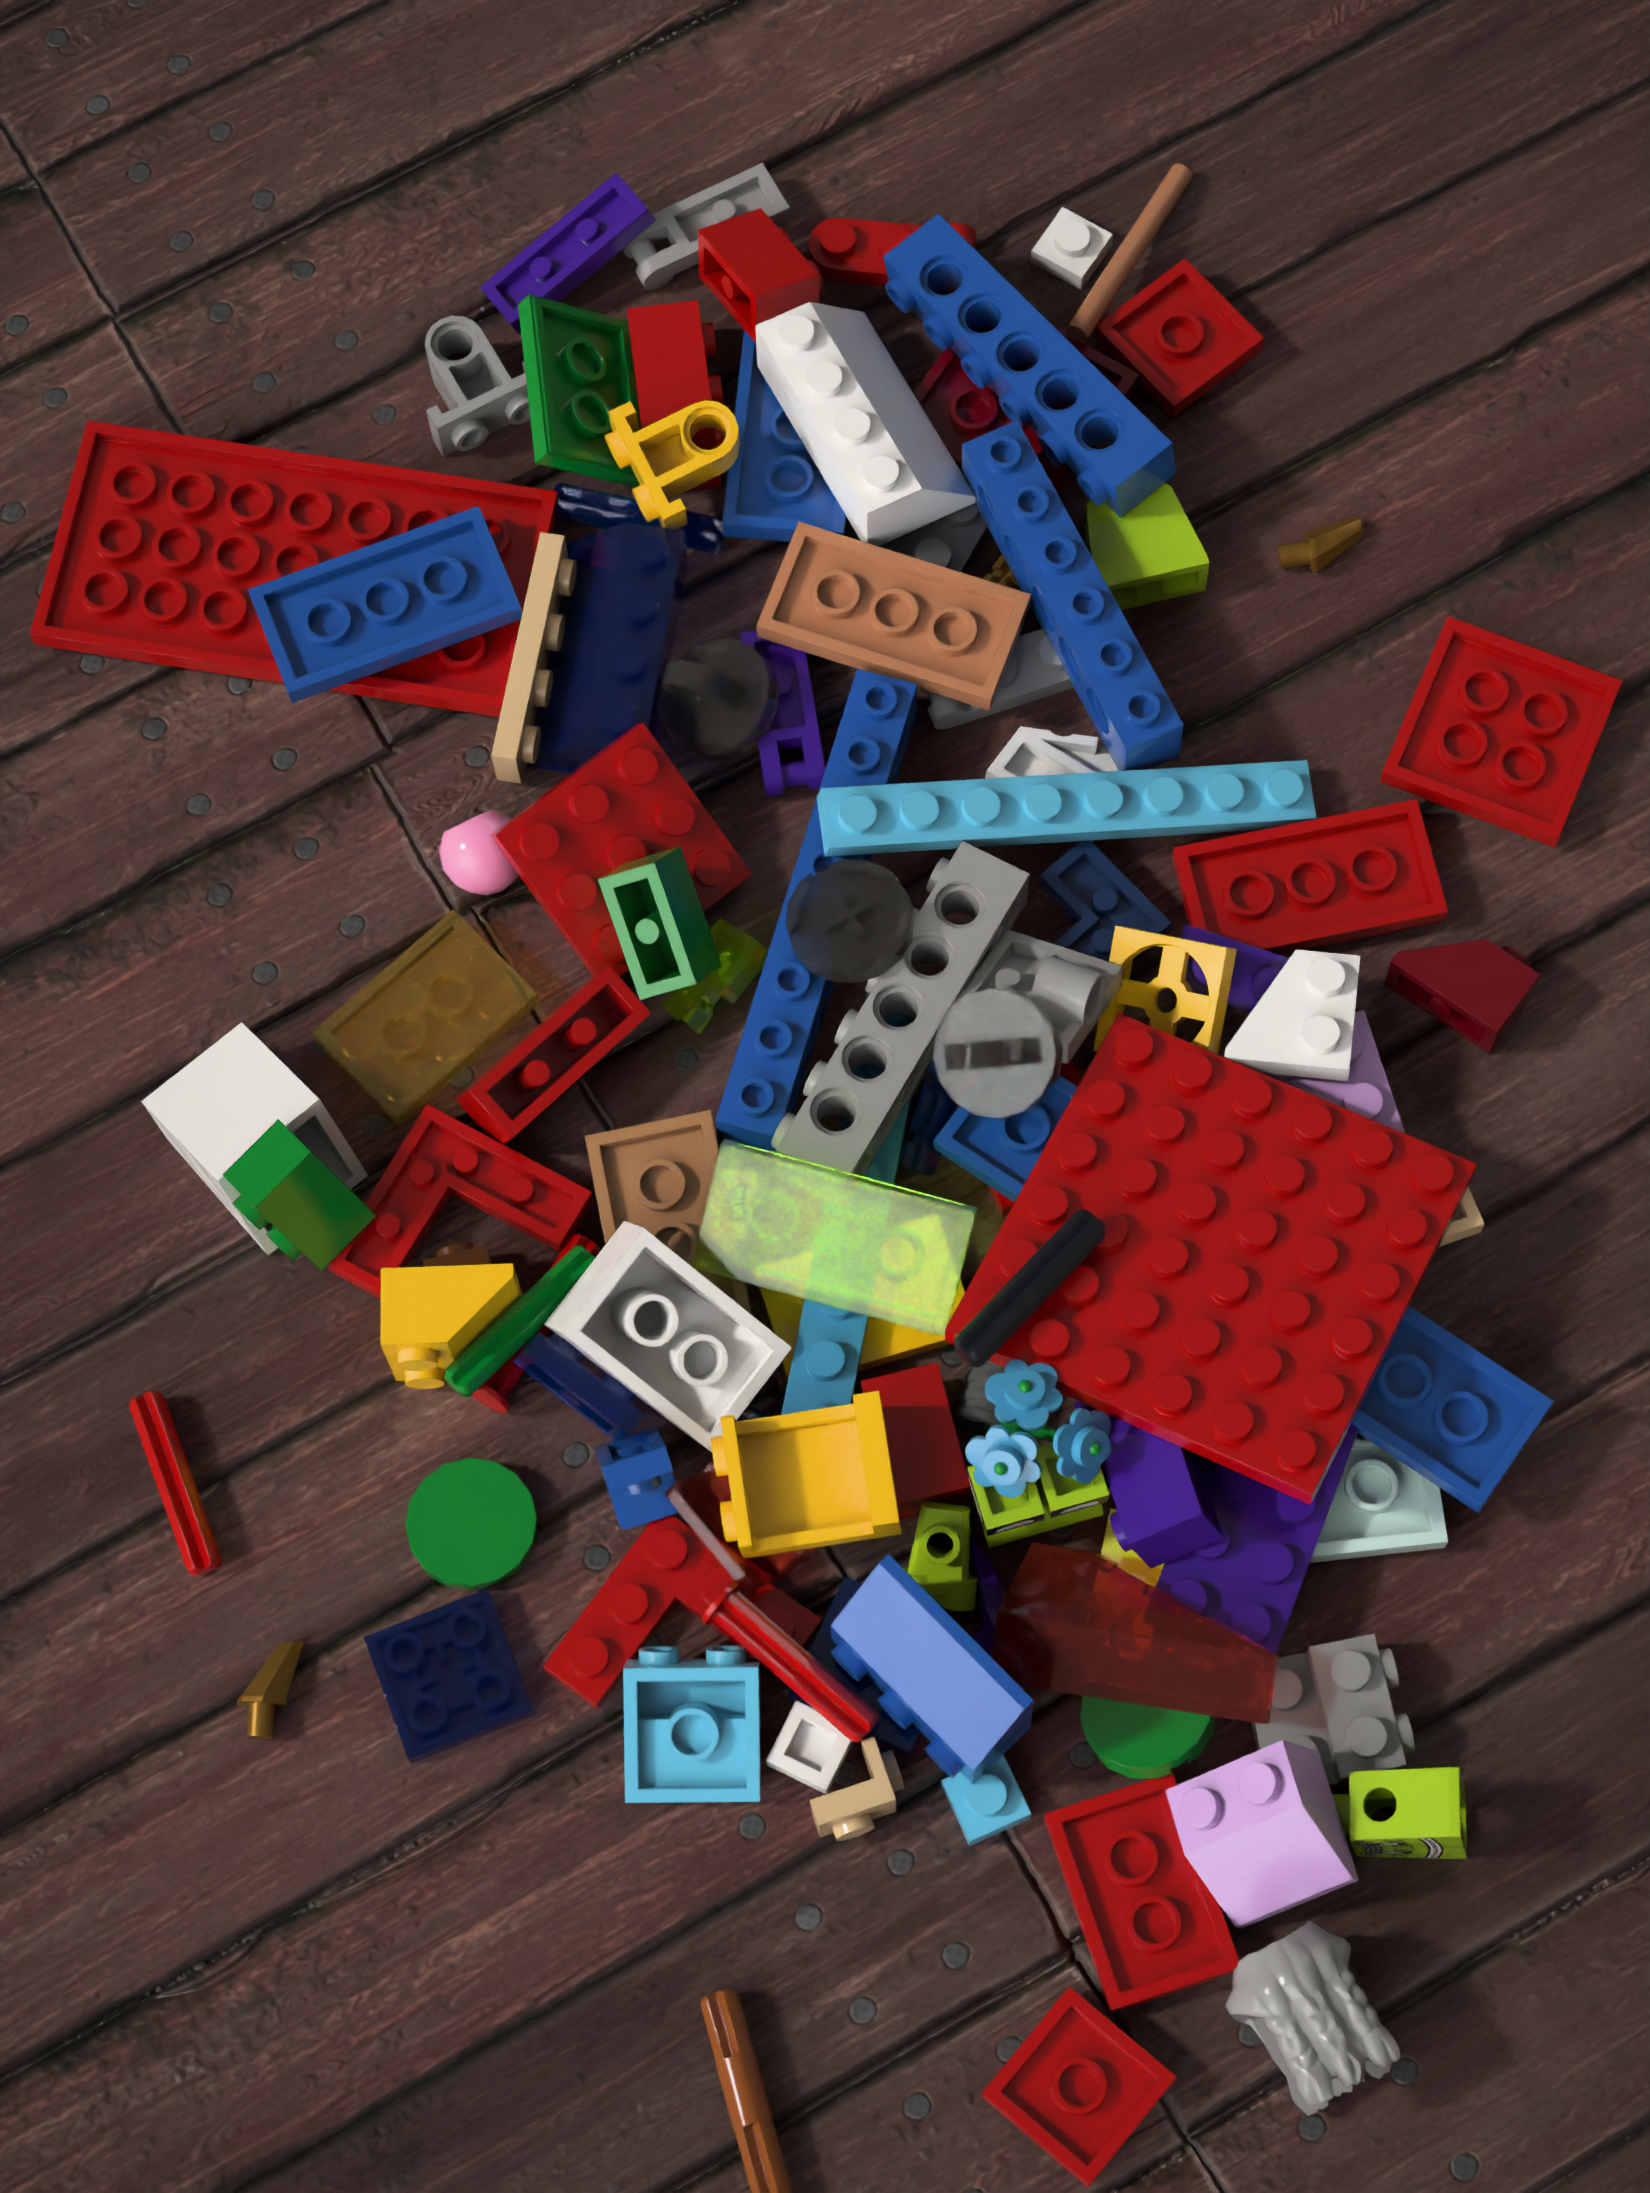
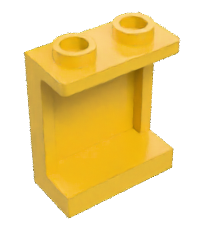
[711,1391,902,1559]

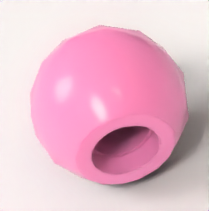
[439,809,519,895]

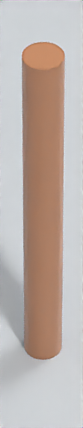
[1065,164,1192,344]

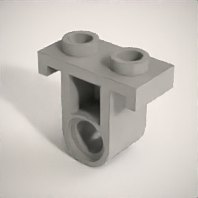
[425,316,530,458]

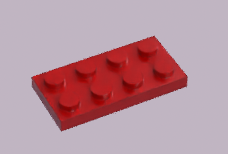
[1172,799,1448,955]

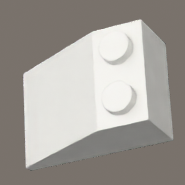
[544,1221,792,1452]

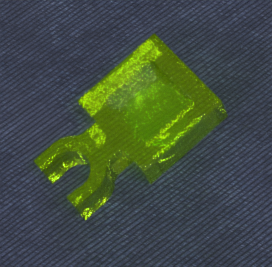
[661,918,768,1034]

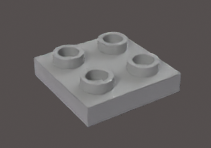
[951,929,1123,1064]

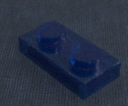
[513,1333,643,1440]

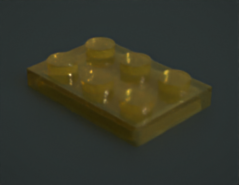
[312,910,540,1126]

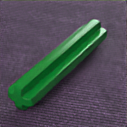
[444,1245,595,1398]

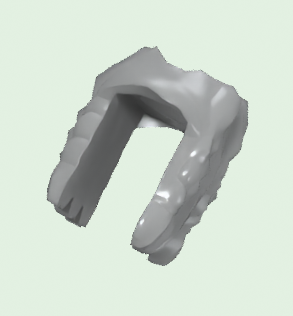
[1225,1921,1401,2116]

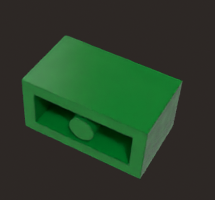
[598,846,722,1000]
[222,1119,377,1271]

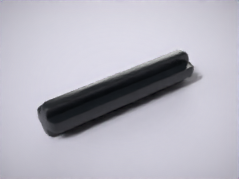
[954,1209,1105,1368]

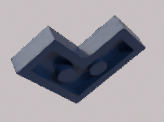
[1039,841,1171,964]

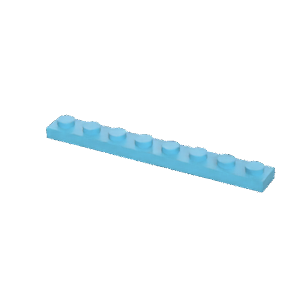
[817,760,1317,857]

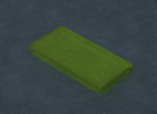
[692,1139,978,1337]

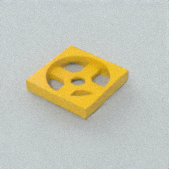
[1093,926,1237,1054]

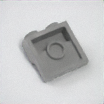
[1239,1634,1415,1789]

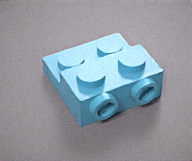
[623,1645,761,1803]

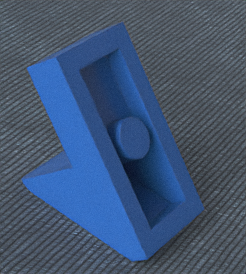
[594,1427,682,1530]

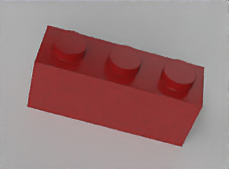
[627,300,726,492]
[455,965,651,1144]

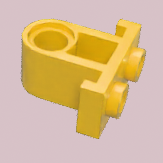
[604,400,740,534]

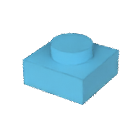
[941,1754,1031,1846]

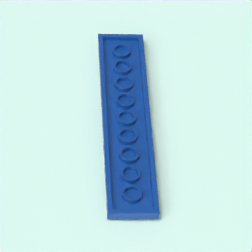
[934,1044,1554,1513]

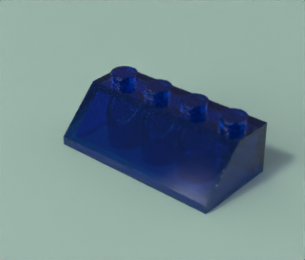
[526,523,688,773]

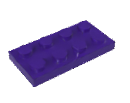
[1142,1424,1359,1675]

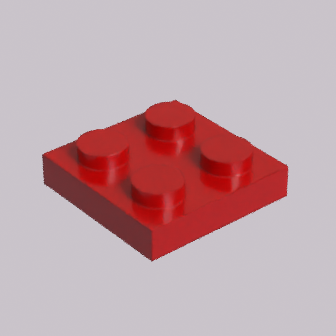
[1094,258,1264,418]
[981,1986,1177,2188]

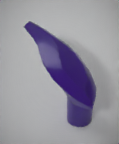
[969,1542,1014,1656]

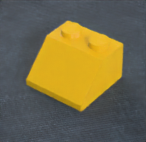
[380,1263,523,1389]

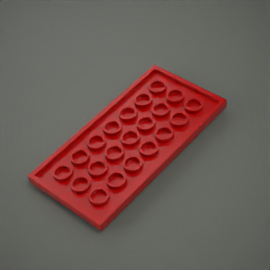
[30,420,559,717]

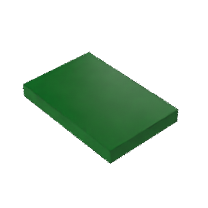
[518,294,641,488]

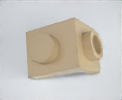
[810,1736,904,1841]

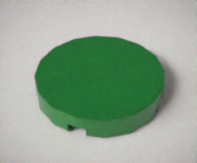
[405,1458,539,1591]
[1080,1648,1216,1779]

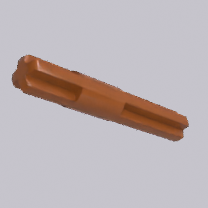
[700,1989,793,2193]

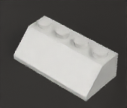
[755,302,976,546]

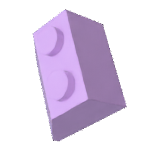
[1165,1740,1359,1929]

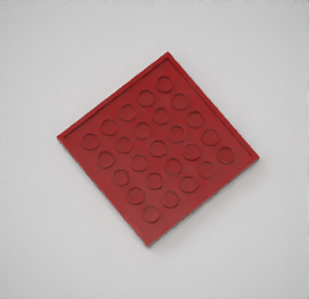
[945,1013,1477,1505]

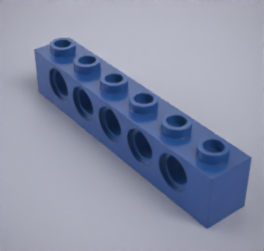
[883,214,1177,518]
[962,421,1184,771]

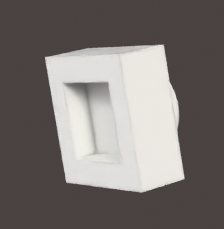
[1031,207,1113,290]
[766,1701,853,1794]

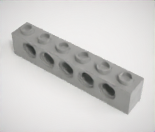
[771,841,1030,1209]

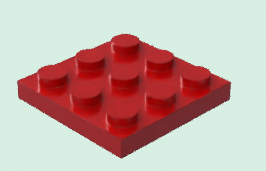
[1380,616,1623,848]
[490,722,752,977]

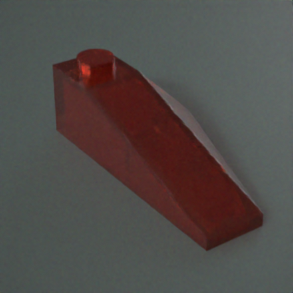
[991,1542,1279,1724]

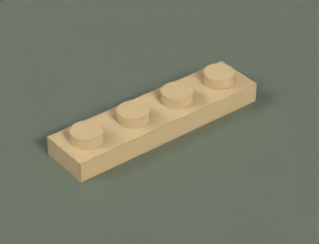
[491,532,577,784]

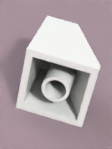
[141,1022,368,1256]

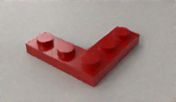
[327,1104,594,1299]
[543,1515,823,1710]

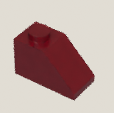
[1384,939,1540,1054]

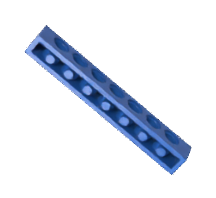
[715,669,917,1161]

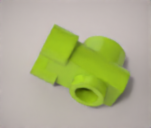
[903,1501,978,1611]

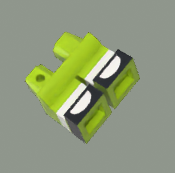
[967,1443,1109,1548]

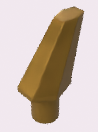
[1276,515,1362,573]
[237,1641,304,1740]

